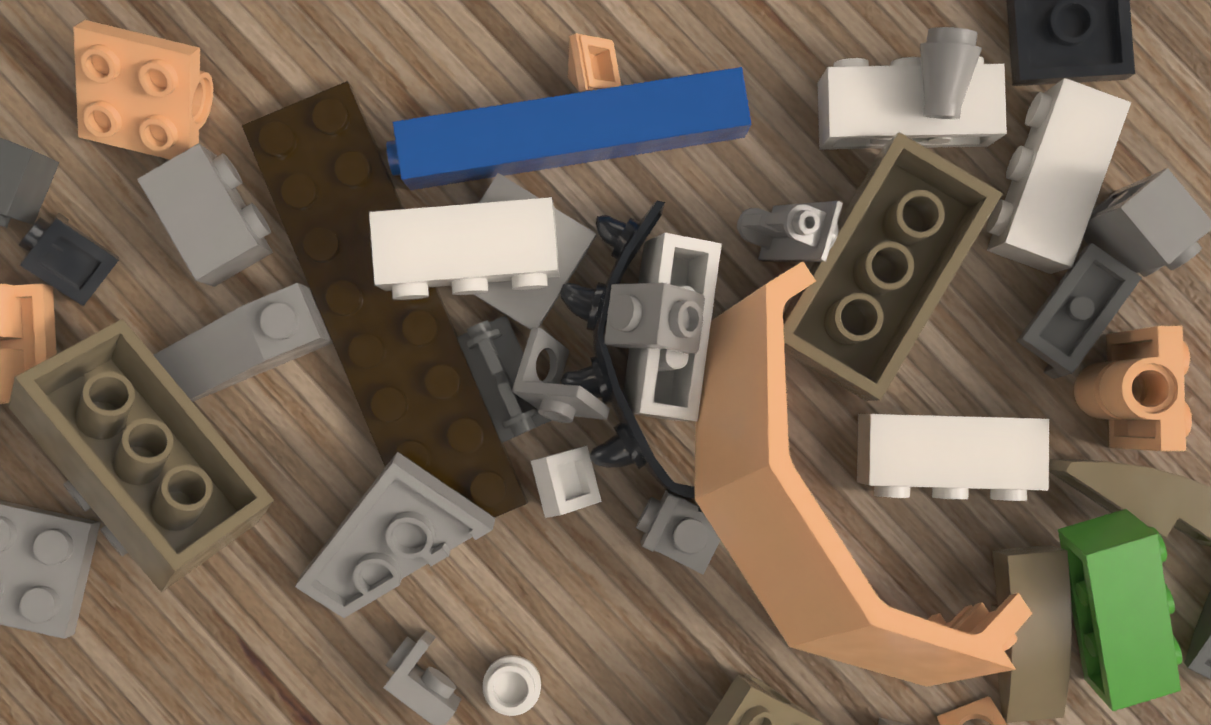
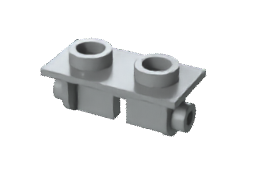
[737,201,843,262]

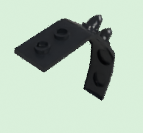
[560,200,703,513]

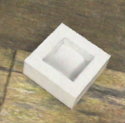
[531,446,602,518]

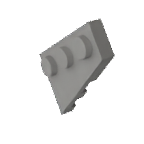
[295,452,495,618]

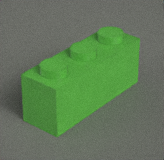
[1058,509,1183,711]

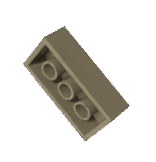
[783,132,1003,401]
[8,319,274,593]

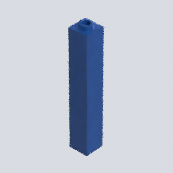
[386,67,752,190]

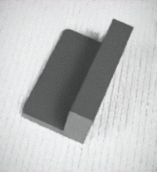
[1016,243,1142,379]

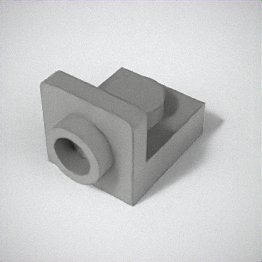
[636,490,720,575]
[383,631,461,725]

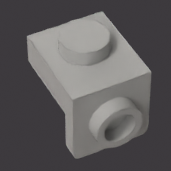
[604,283,705,354]

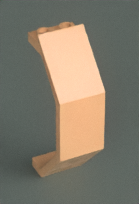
[695,261,1032,687]

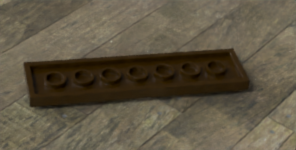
[241,81,528,518]

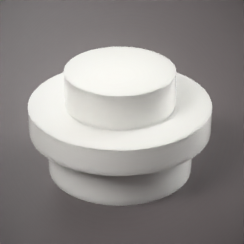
[483,655,541,716]

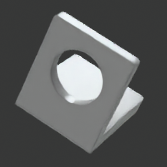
[512,327,610,423]

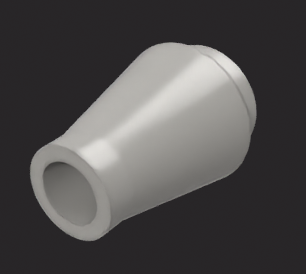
[920,27,982,119]

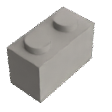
[137,143,273,287]
[1083,168,1211,277]

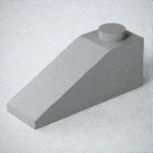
[154,283,333,402]

